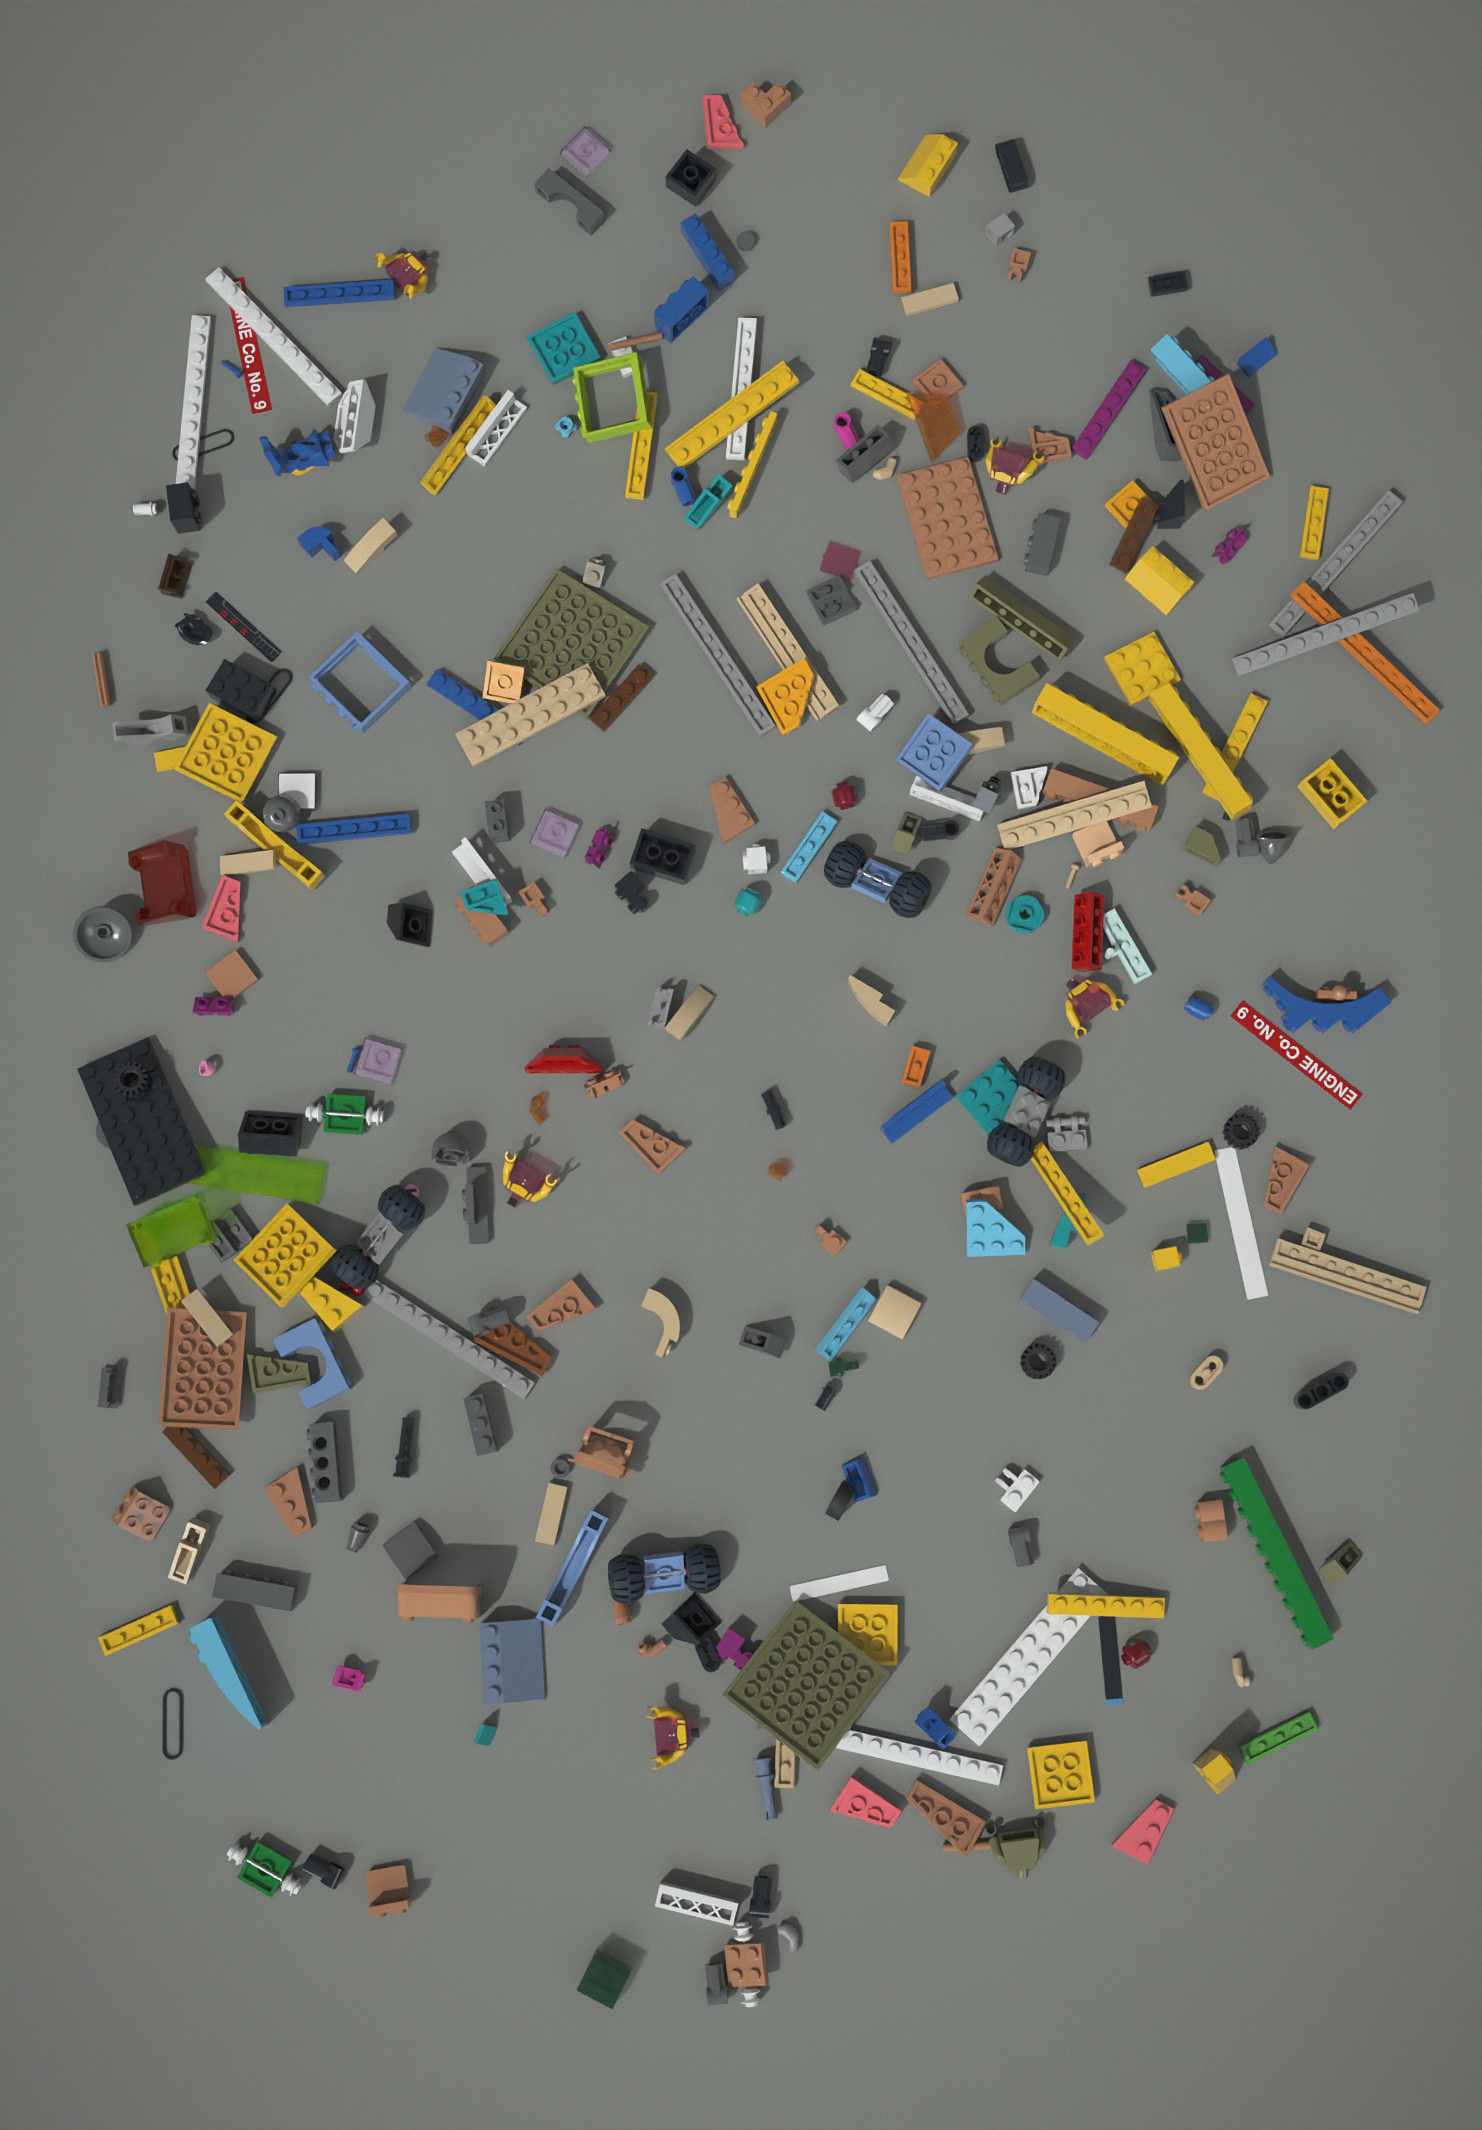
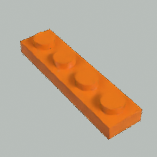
[889,221,911,294]

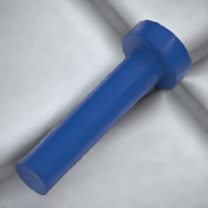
[221,360,243,378]
[347,1048,361,1073]

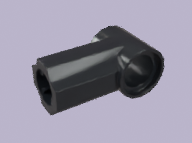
[866,337,892,377]
[922,820,960,842]
[302,1853,346,1889]
[749,1876,772,1919]

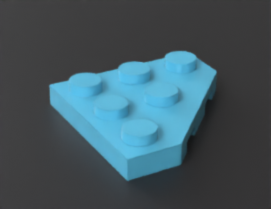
[966,1199,1025,1257]

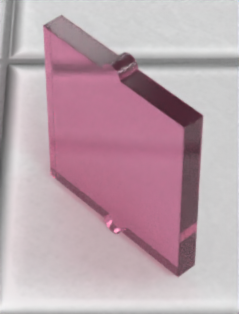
[819,542,860,581]

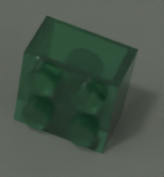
[576,1949,632,2009]

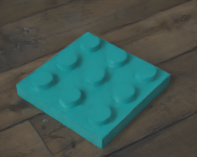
[526,312,601,385]
[955,1059,1020,1135]

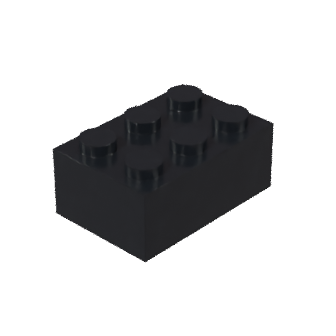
[205,659,277,723]
[630,828,696,885]

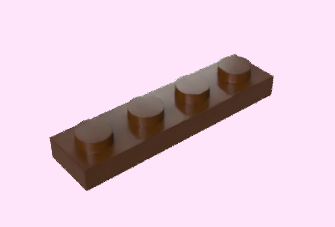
[1109,497,1159,573]
[589,664,653,732]
[162,1427,230,1489]

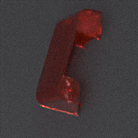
[128,840,197,926]

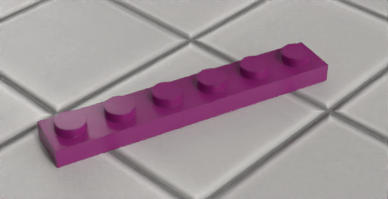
[1071,360,1146,460]

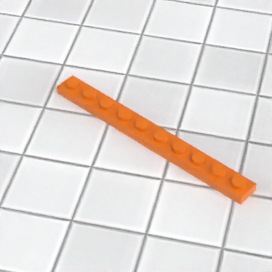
[1290,581,1440,725]

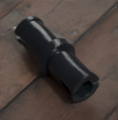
[761,1090,787,1130]

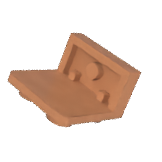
[112,1485,170,1542]
[366,1865,412,1918]

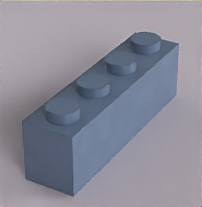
[1019,1278,1099,1343]

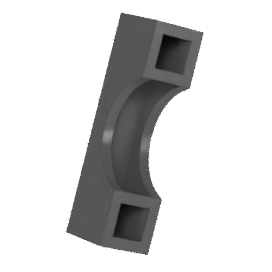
[535,168,605,236]

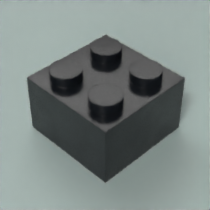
[665,149,717,207]
[166,482,202,534]

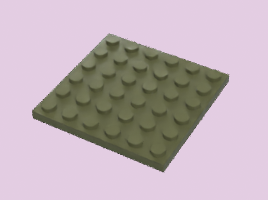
[494,568,649,720]
[722,1600,891,1771]

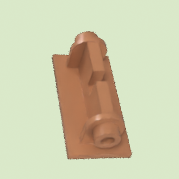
[584,1069,625,1099]

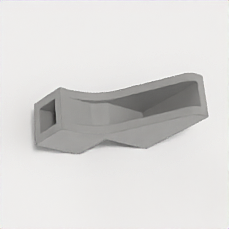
[112,714,188,746]

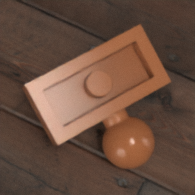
[1314,985,1357,1002]

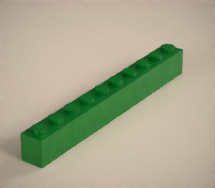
[1219,1457,1334,1650]

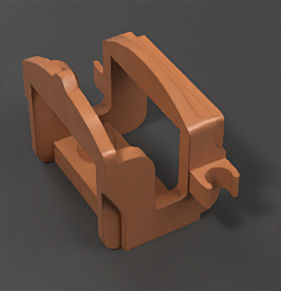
[568,1425,635,1481]

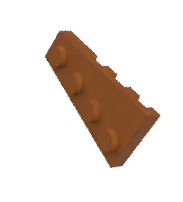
[474,1306,552,1377]

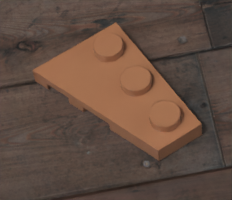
[526,1279,596,1332]

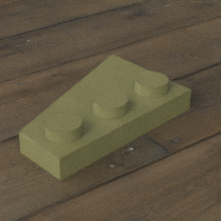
[247,1354,312,1393]

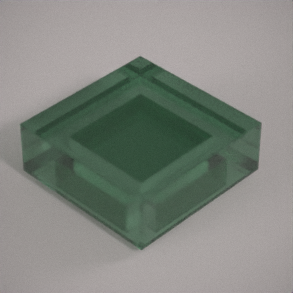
[1186,1223,1208,1244]

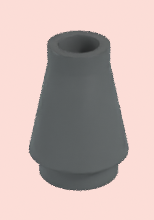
[346,1521,369,1553]

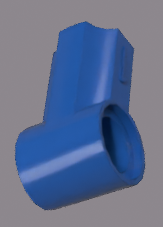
[671,467,697,507]

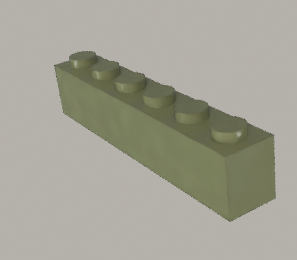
[969,575,1076,662]

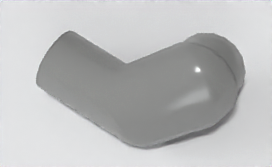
[777,1923,799,1951]

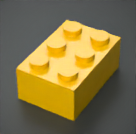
[1297,758,1367,829]

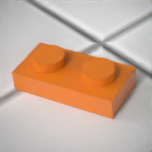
[901,1046,930,1088]

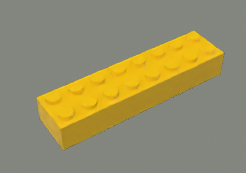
[1032,683,1179,786]

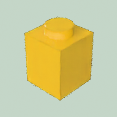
[1151,1246,1182,1271]

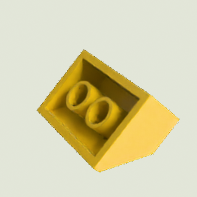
[898,134,958,197]
[1125,546,1195,616]

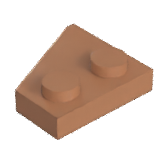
[1028,428,1072,463]

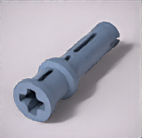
[754,1756,778,1820]

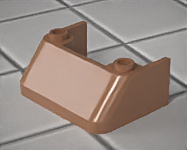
[397,1582,482,1622]

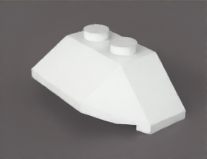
[333,379,376,453]

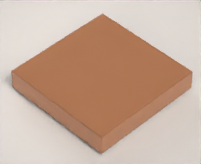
[912,358,964,409]
[205,950,259,999]

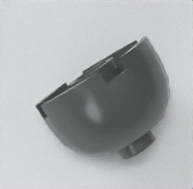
[262,795,301,832]
[431,1131,470,1167]

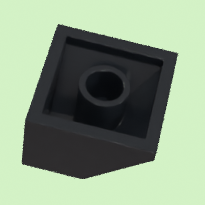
[1154,480,1185,529]
[387,902,432,947]
[661,1593,721,1645]

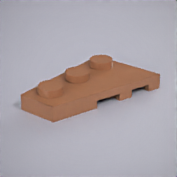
[709,777,755,844]
[618,1119,686,1175]
[1264,1146,1310,1216]
[264,1467,313,1539]

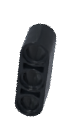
[995,139,1028,193]
[1293,1373,1349,1410]

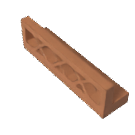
[965,848,1022,927]

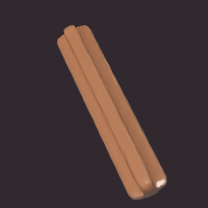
[92,652,111,707]

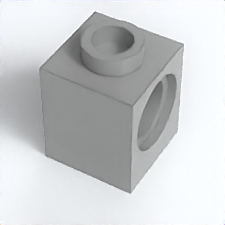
[985,213,1015,246]

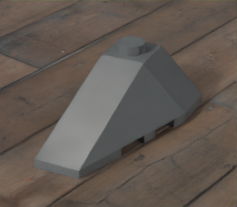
[1149,389,1182,462]

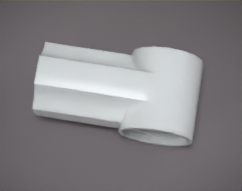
[857,694,894,732]

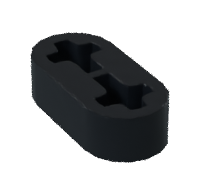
[967,425,984,462]
[695,1636,720,1672]

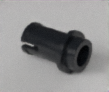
[814,1385,836,1411]

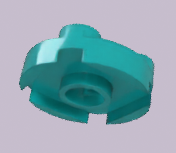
[1005,895,1044,934]

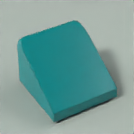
[474,1722,497,1746]

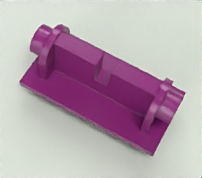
[1212,527,1247,564]
[584,827,615,869]
[193,997,234,1016]

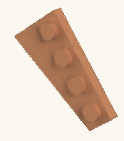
[906,1780,986,1858]

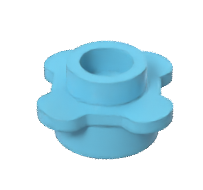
[555,416,577,438]

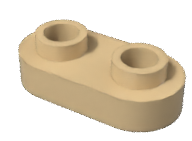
[1189,1356,1223,1390]

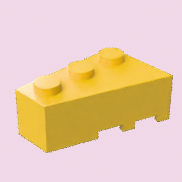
[1192,1748,1236,1795]

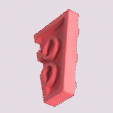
[702,95,744,149]
[202,875,241,942]
[829,1776,902,1828]
[1111,1799,1174,1864]

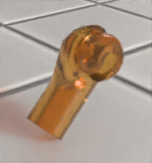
[529,1095,547,1125]

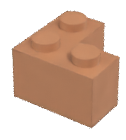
[740,82,791,128]

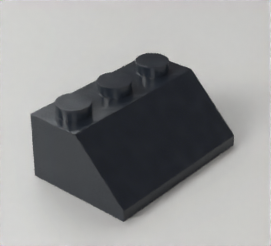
[238,1111,303,1157]

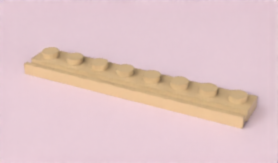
[736,583,840,721]
[997,781,1152,850]
[1269,1238,1426,1314]

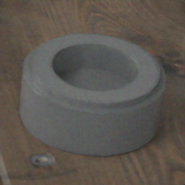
[737,232,755,252]
[551,1458,571,1478]

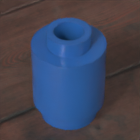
[1184,996,1214,1021]

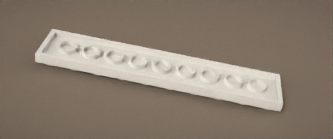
[949,1568,1108,1747]

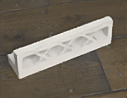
[465,390,527,466]
[909,776,983,821]
[452,837,512,906]
[655,1881,739,1926]

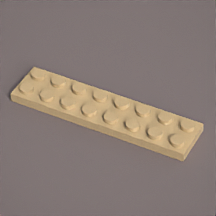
[455,663,606,768]

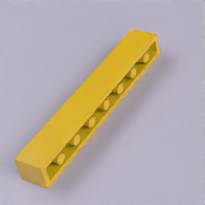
[1149,682,1253,820]

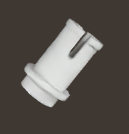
[133,501,158,516]

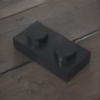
[1148,271,1188,297]

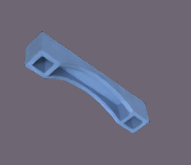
[536,1510,609,1627]

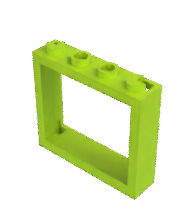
[572,352,652,443]

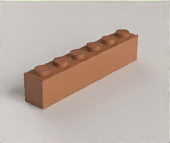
[1042,768,1159,832]

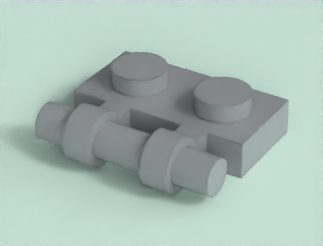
[1046,1115,1088,1153]

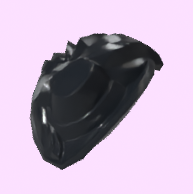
[175,613,213,646]

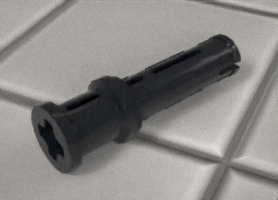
[393,1418,415,1478]

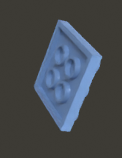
[896,713,974,792]

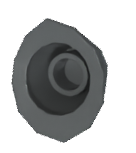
[1256,829,1293,864]

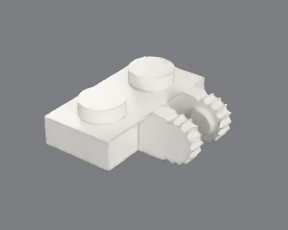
[995,1468,1040,1512]

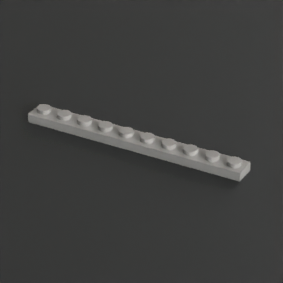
[1268,490,1403,638]
[854,561,969,726]
[660,573,776,737]
[1232,593,1420,677]
[363,1280,535,1400]

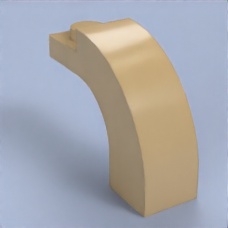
[641,1288,680,1358]

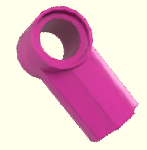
[833,412,859,451]

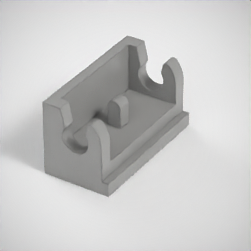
[647,986,674,1030]

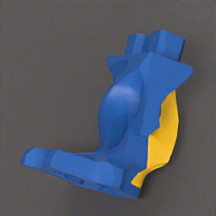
[259,429,337,477]

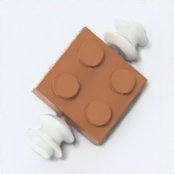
[724,1921,769,2007]

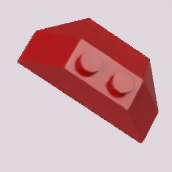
[525,1045,603,1074]

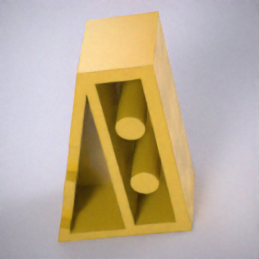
[299,1276,365,1332]

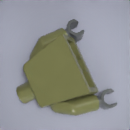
[985,1818,1047,1879]

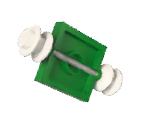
[305,1094,384,1135]
[227,1841,302,1898]

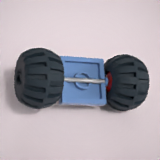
[824,841,932,918]
[608,1544,721,1604]

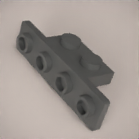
[462,1166,489,1245]

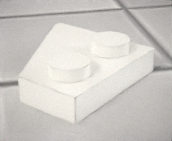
[1011,766,1047,810]

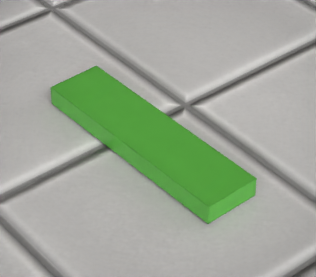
[1238,1711,1319,1765]

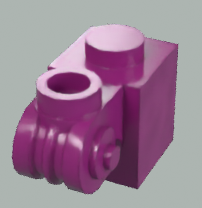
[716,1627,753,1670]

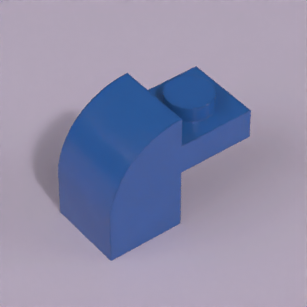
[297,527,340,561]
[914,1707,957,1750]

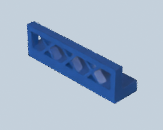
[880,1080,953,1144]

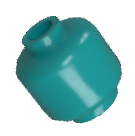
[734,887,762,916]

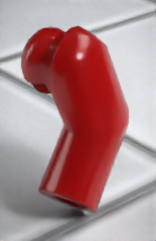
[339,1280,364,1296]

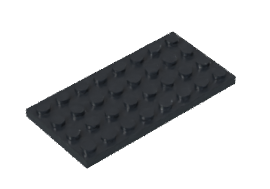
[77,1038,207,1206]

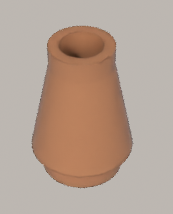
[613,1600,633,1626]

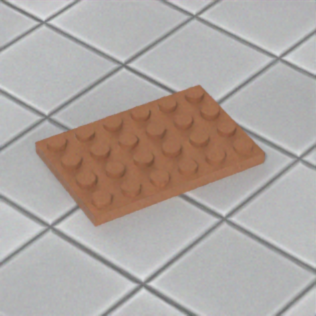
[1161,374,1270,511]
[897,457,999,580]
[158,1308,247,1430]

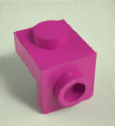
[332,1665,365,1693]

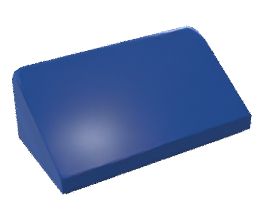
[1237,337,1277,377]
[842,1458,877,1503]

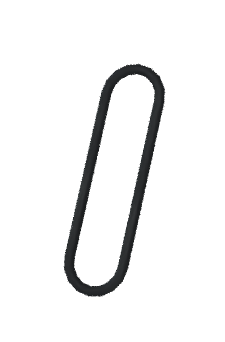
[172,429,234,461]
[245,669,292,723]
[162,1689,182,1760]

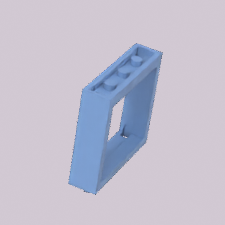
[308,631,412,734]

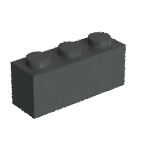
[836,425,894,483]
[1023,513,1061,576]
[463,1393,498,1456]

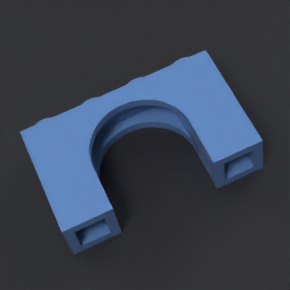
[273,1318,352,1410]

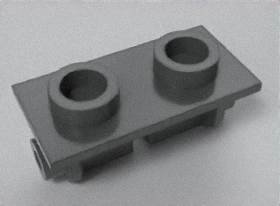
[98,1368,122,1408]

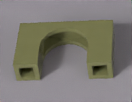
[958,617,1040,706]

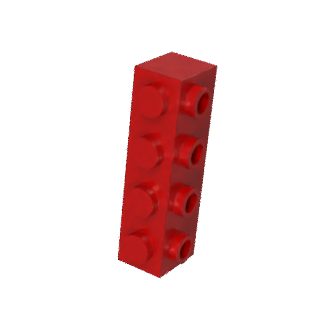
[1071,892,1104,972]

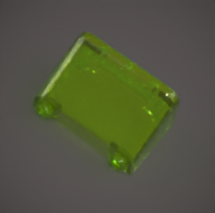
[126,1193,218,1269]

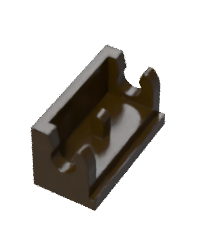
[158,553,192,599]

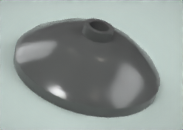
[73,906,132,962]

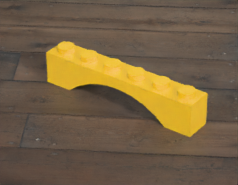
[224,800,325,891]

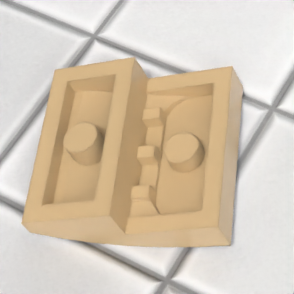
[868,1284,922,1339]

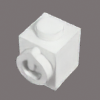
[742,844,770,875]

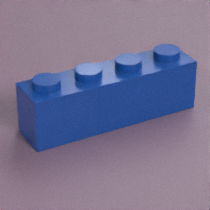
[680,213,734,290]

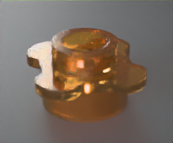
[424,426,447,448]
[768,1164,787,1181]

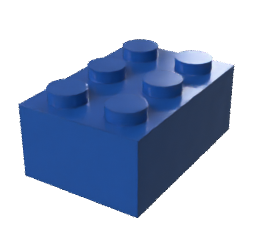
[654,276,709,343]

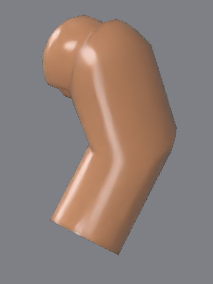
[637,1639,667,1658]

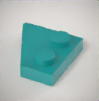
[460,880,509,916]

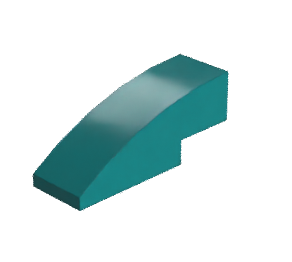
[683,474,735,530]
[1049,1193,1087,1250]

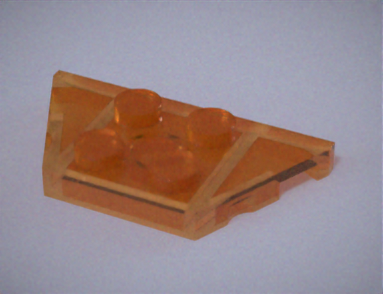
[907,392,960,462]

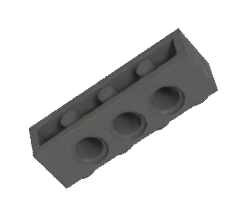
[307,1422,342,1503]

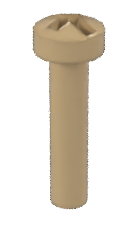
[1065,864,1079,889]

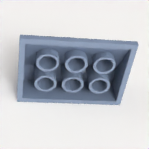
[402,348,486,435]
[480,1618,545,1705]

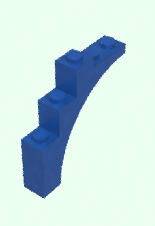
[1261,977,1391,1034]

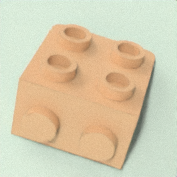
[1072,821,1124,868]

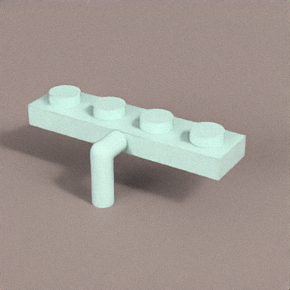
[1103,909,1152,985]

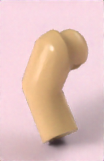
[873,458,897,480]
[1232,1658,1250,1688]

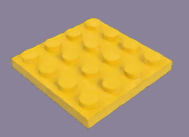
[174,703,277,804]
[234,1203,337,1309]

